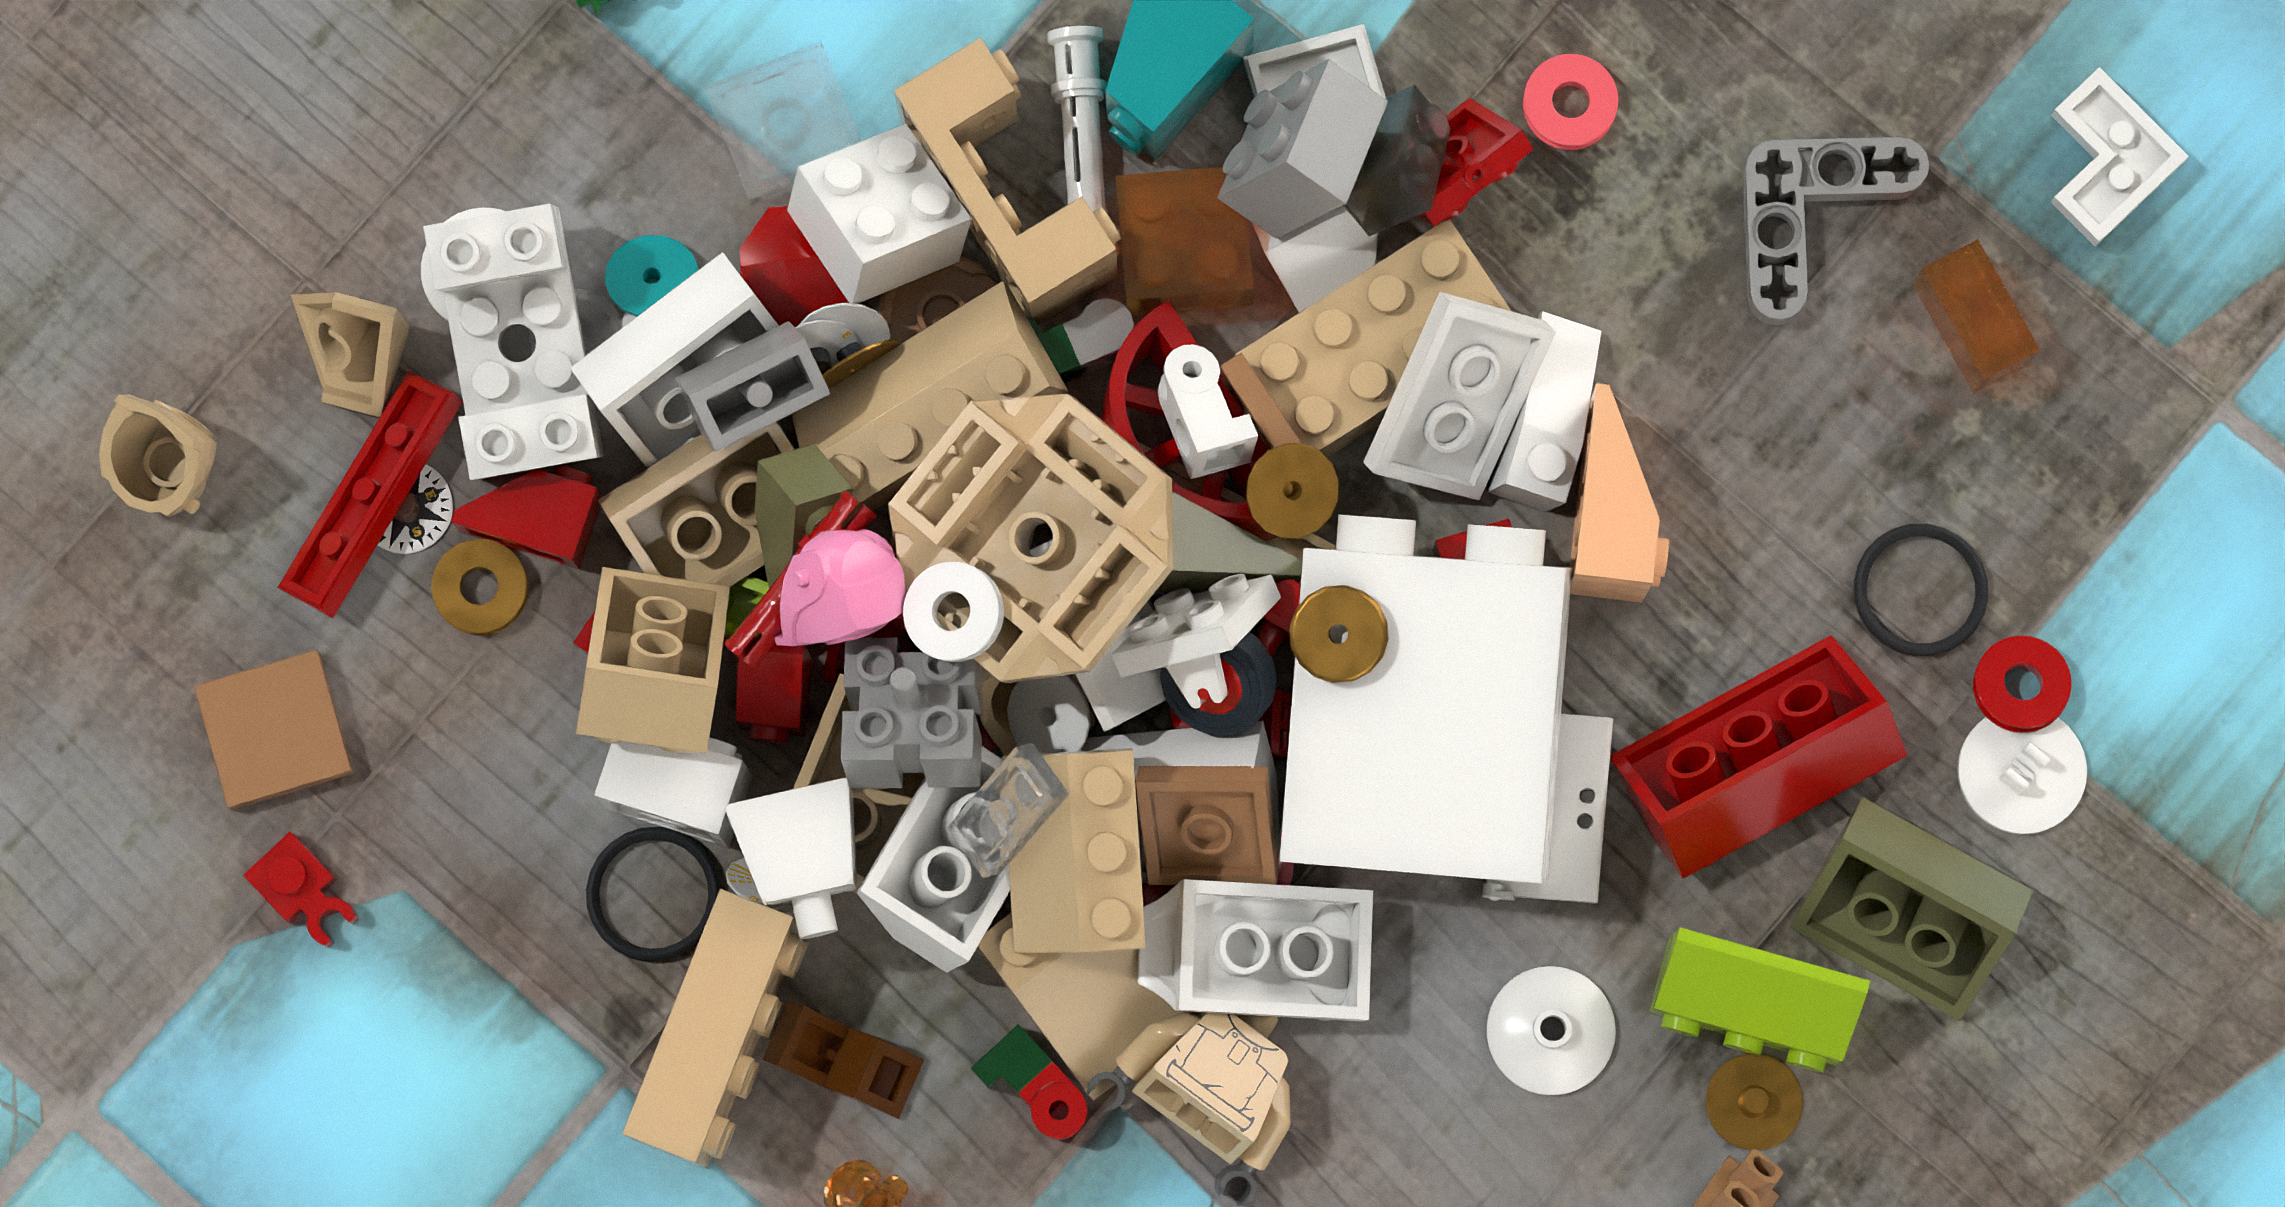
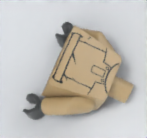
[1087,1011,1291,1206]

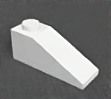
[1487,311,1601,512]

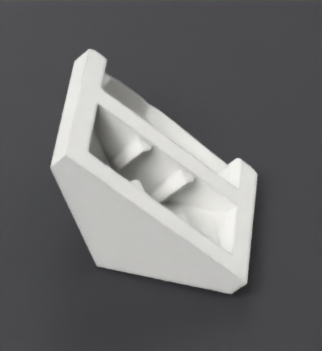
[1252,182,1379,313]

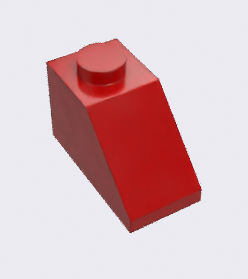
[451,465,602,569]
[735,637,814,745]

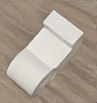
[1158,345,1258,479]

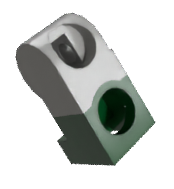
[1028,298,1134,383]

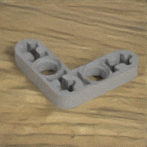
[1743,137,1929,326]

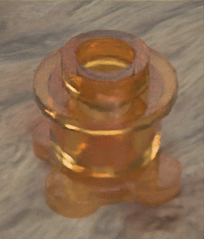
[824,1159,908,1207]

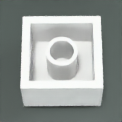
[787,124,972,304]
[594,737,753,848]

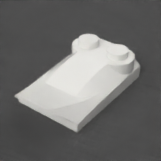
[1137,879,1373,1021]

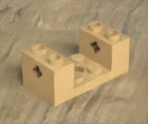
[894,37,1122,326]

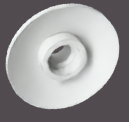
[1486,966,1616,1096]

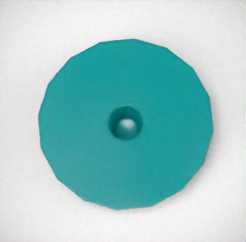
[605,235,699,317]

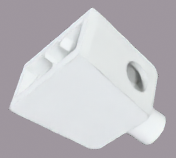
[725,777,857,939]

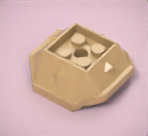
[888,394,1174,683]

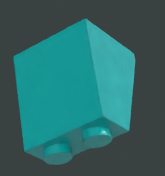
[1105,0,1254,162]

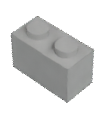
[674,321,831,452]

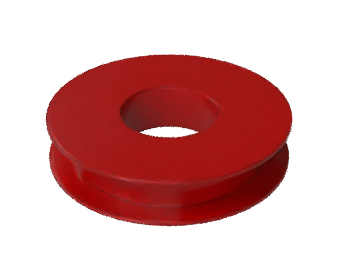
[1973,635,2072,733]

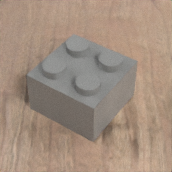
[1217,59,1388,239]

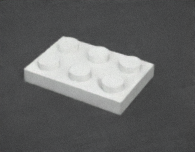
[1363,292,1556,500]

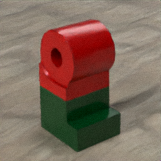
[971,1024,1087,1140]

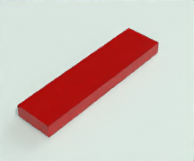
[277,371,463,619]

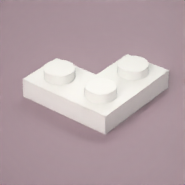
[2051,67,2189,247]

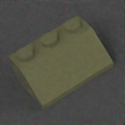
[1790,797,2034,1021]

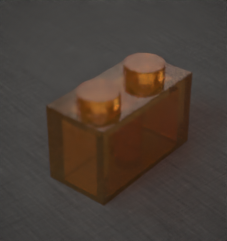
[1912,239,2040,394]

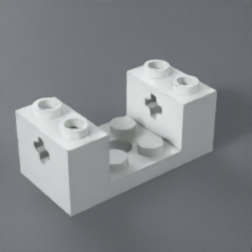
[423,204,605,480]

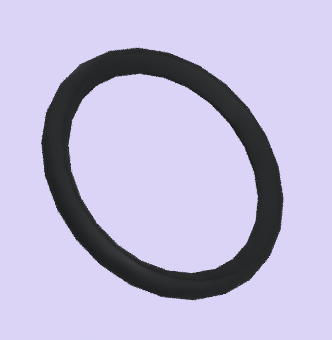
[1854,523,1989,656]
[586,827,721,962]

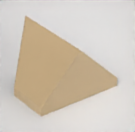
[290,292,410,418]

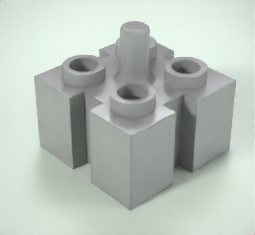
[841,637,984,789]

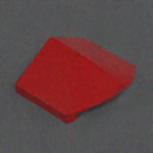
[739,206,860,327]

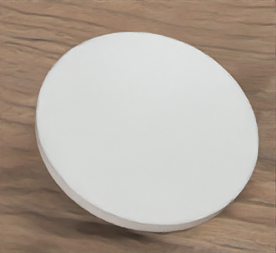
[1957,717,2087,835]

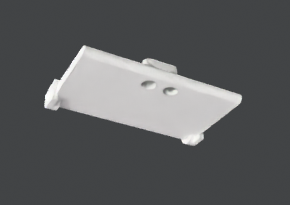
[1482,714,1613,903]

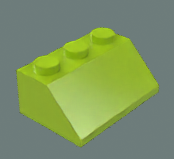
[1649,927,1870,1073]

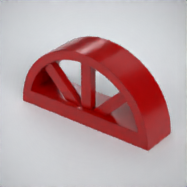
[1101,301,1278,541]

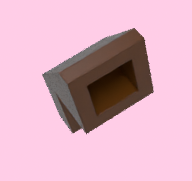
[762,1000,924,1119]

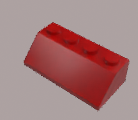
[1610,635,1908,879]

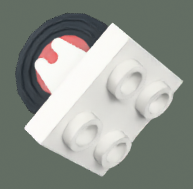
[1111,574,1281,736]

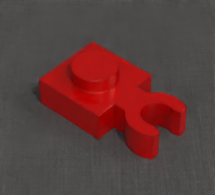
[243,831,359,948]

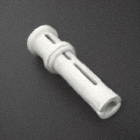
[1047,26,1108,214]

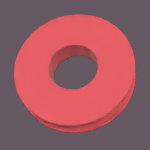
[1523,54,1618,150]

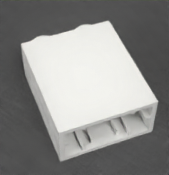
[1280,514,1572,884]

